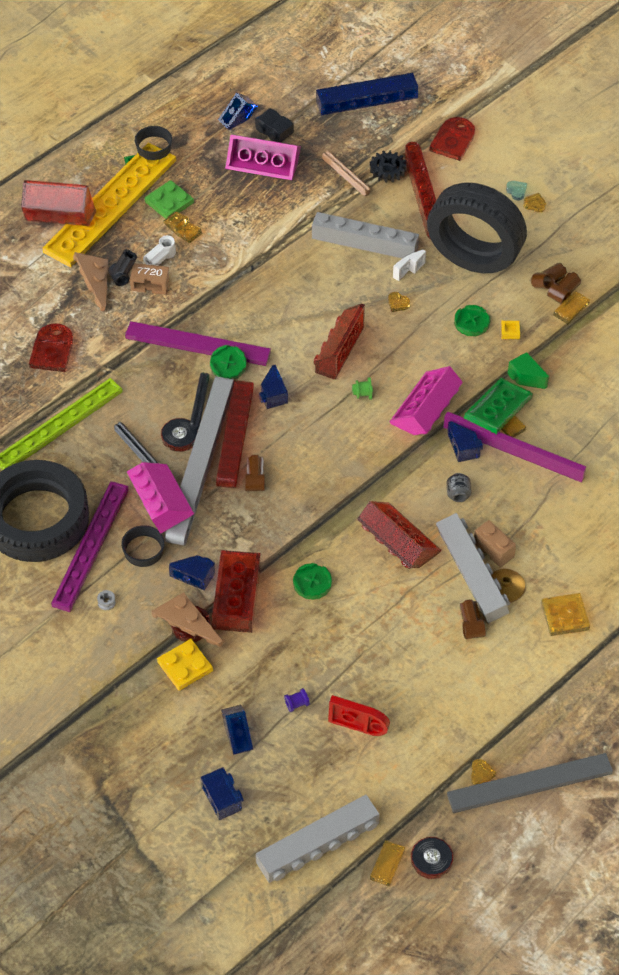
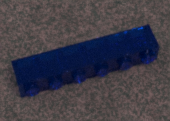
[316,73,418,116]

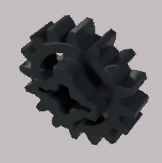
[370,150,407,183]

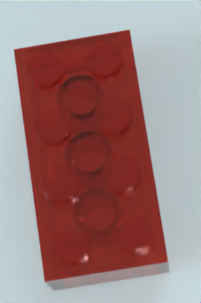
[212,550,261,633]

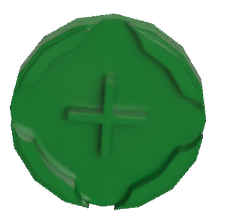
[454,305,490,336]
[210,345,246,380]
[293,563,332,600]

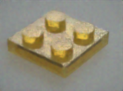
[541,593,590,636]

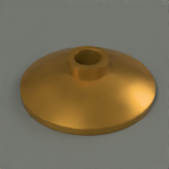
[491,569,525,603]

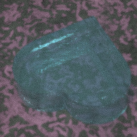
[506,181,527,201]

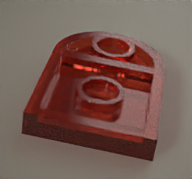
[429,117,475,161]
[29,323,73,372]

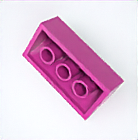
[225,135,301,180]
[389,366,463,435]
[127,462,194,534]

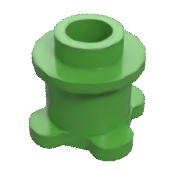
[352,377,373,400]

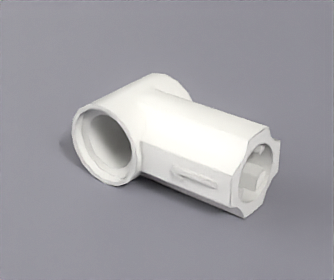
[143,235,176,266]

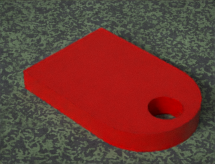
[328,695,390,736]

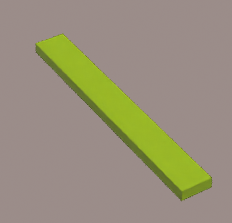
[0,378,123,470]

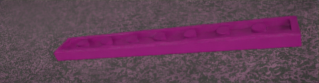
[125,321,271,366]
[444,412,586,483]
[51,481,129,612]

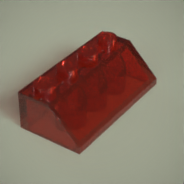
[21,180,96,226]
[313,303,365,380]
[357,501,441,569]

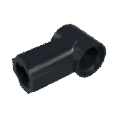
[108,249,138,286]

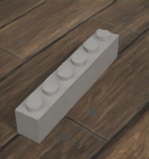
[312,212,419,259]
[436,513,510,623]
[256,795,379,883]

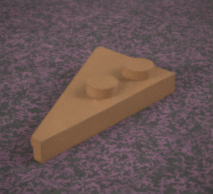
[73,252,108,311]
[151,592,223,647]

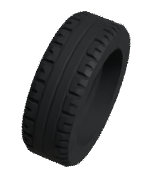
[427,182,527,273]
[0,460,89,562]

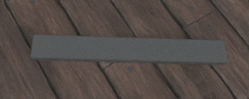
[447,753,613,813]

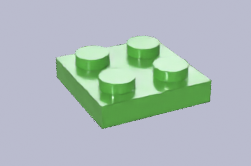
[145,180,194,221]

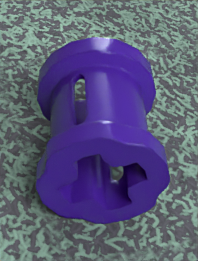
[284,688,310,713]

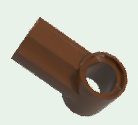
[531,263,567,289]
[547,272,581,305]
[245,455,265,491]
[460,599,486,639]

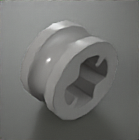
[97,590,116,610]

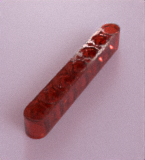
[405,142,436,239]
[216,380,254,489]

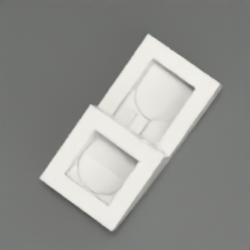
[393,250,426,281]

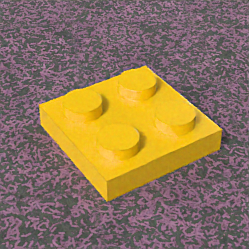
[157,639,213,691]

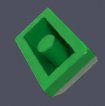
[508,352,549,389]

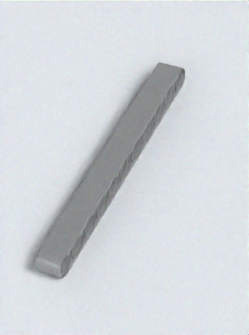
[165,376,235,546]

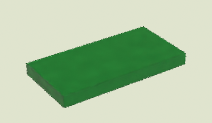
[464,378,533,434]

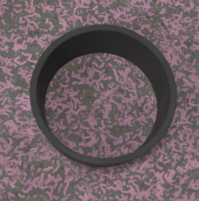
[135,126,172,160]
[121,525,164,567]

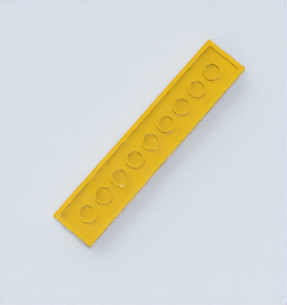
[42,142,176,267]

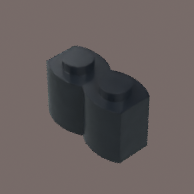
[255,108,294,142]

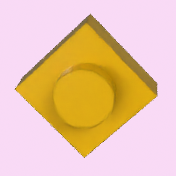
[501,320,520,339]

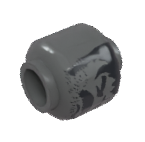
[446,473,472,502]

